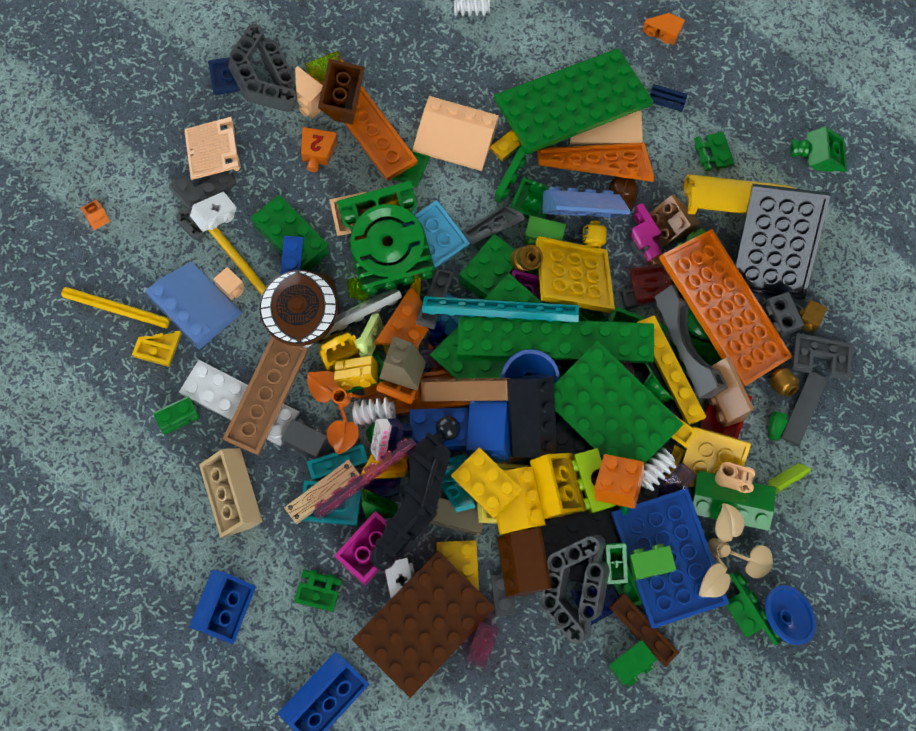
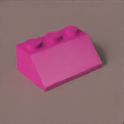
[334,511,386,586]

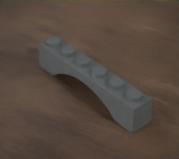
[655,285,728,399]

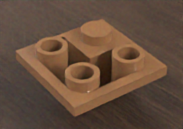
[649,195,701,247]

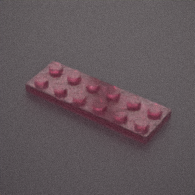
[313,438,417,520]

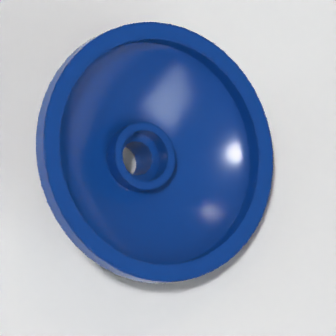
[501,349,560,384]
[765,585,816,645]

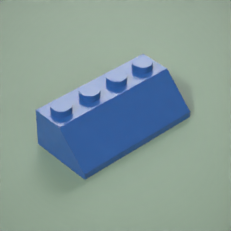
[277,651,370,731]

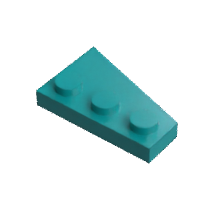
[442,454,476,512]

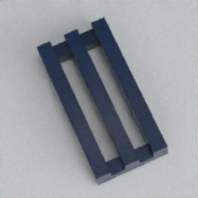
[650,84,688,112]

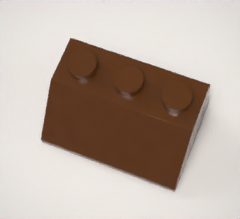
[318,59,365,125]
[497,528,551,597]

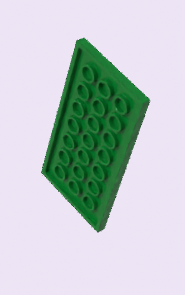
[494,48,654,154]

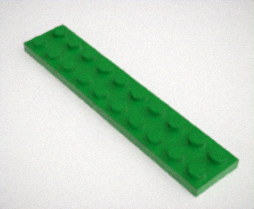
[457,317,654,363]

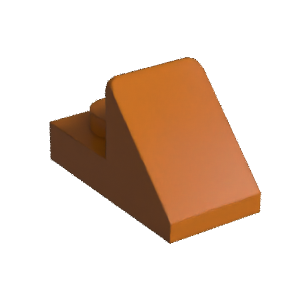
[80,199,110,230]

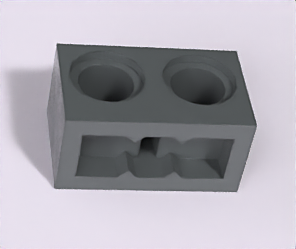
[764,292,804,337]

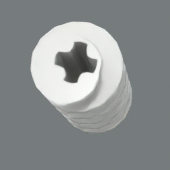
[454,0,490,16]
[352,397,396,425]
[641,447,677,491]

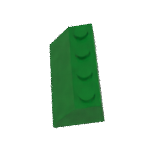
[691,470,776,531]

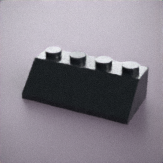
[507,373,557,458]

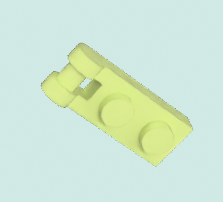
[355,313,384,357]

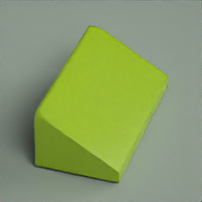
[768,463,811,494]

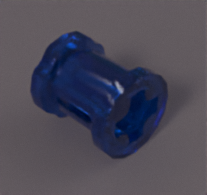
[428,321,446,347]

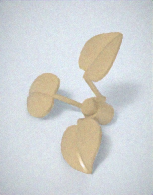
[699,503,773,597]

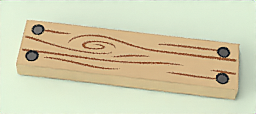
[284,460,361,524]

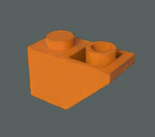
[642,13,685,45]

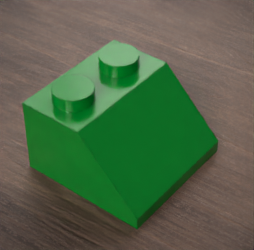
[807,126,847,172]

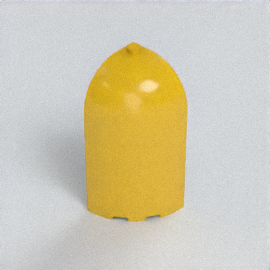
[683,174,796,215]

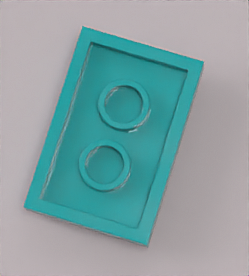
[302,480,363,527]

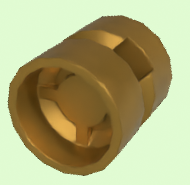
[510,245,543,272]

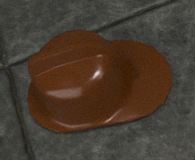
[609,177,638,211]

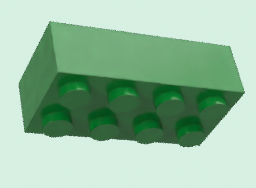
[251,195,330,271]

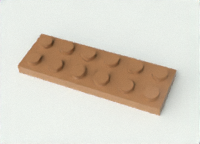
[222,337,309,456]

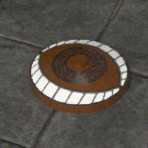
[260,270,338,346]

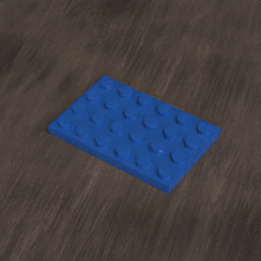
[611,488,729,629]

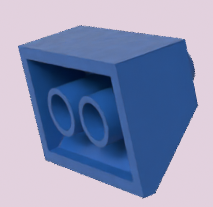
[189,570,256,644]

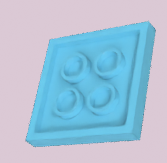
[401,200,470,269]

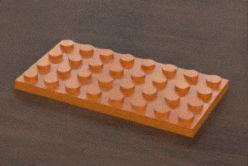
[659,229,793,387]

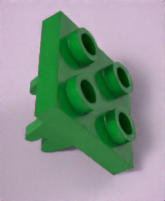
[510,177,549,219]

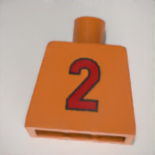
[301,127,338,172]

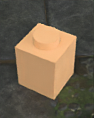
[213,267,245,300]

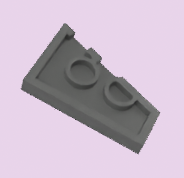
[462,205,525,244]

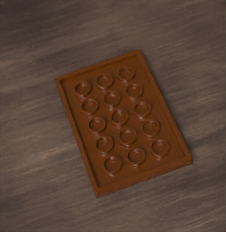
[351,550,495,698]

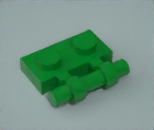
[694,132,734,172]
[294,570,343,613]

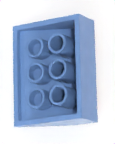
[542,187,630,218]
[145,262,242,350]

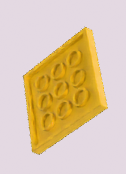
[536,236,615,313]

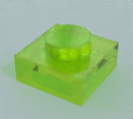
[347,278,368,301]

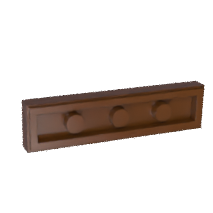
[608,593,680,667]

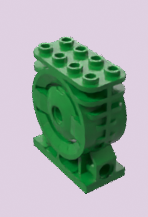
[337,181,436,296]

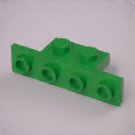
[726,571,782,646]

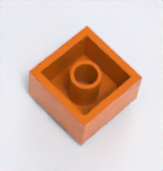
[594,454,644,509]

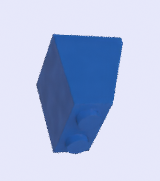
[466,400,511,463]

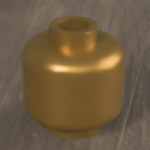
[770,368,799,397]

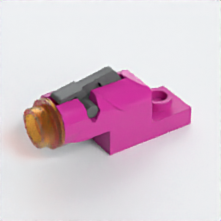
[630,203,663,270]

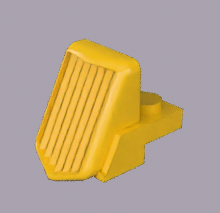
[317,332,360,373]

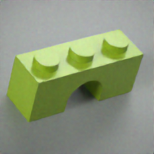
[571,448,616,514]

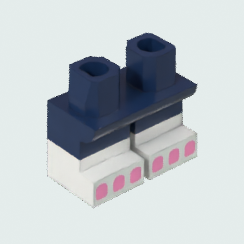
[370,418,413,461]

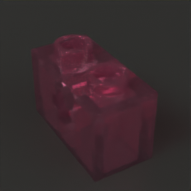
[465,621,499,670]

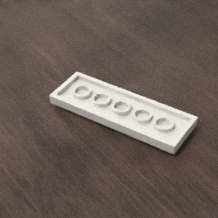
[179,360,300,446]

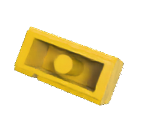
[334,356,378,390]

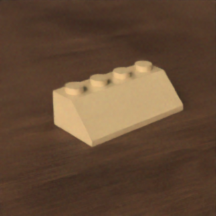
[199,448,263,538]

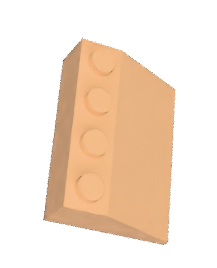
[412,96,499,171]

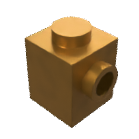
[799,300,828,332]

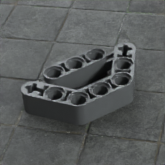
[228,24,297,112]
[541,535,609,644]

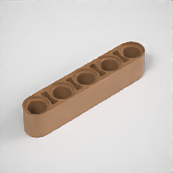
[420,378,509,401]

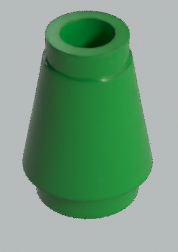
[768,411,788,441]

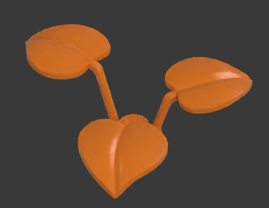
[307,371,393,454]

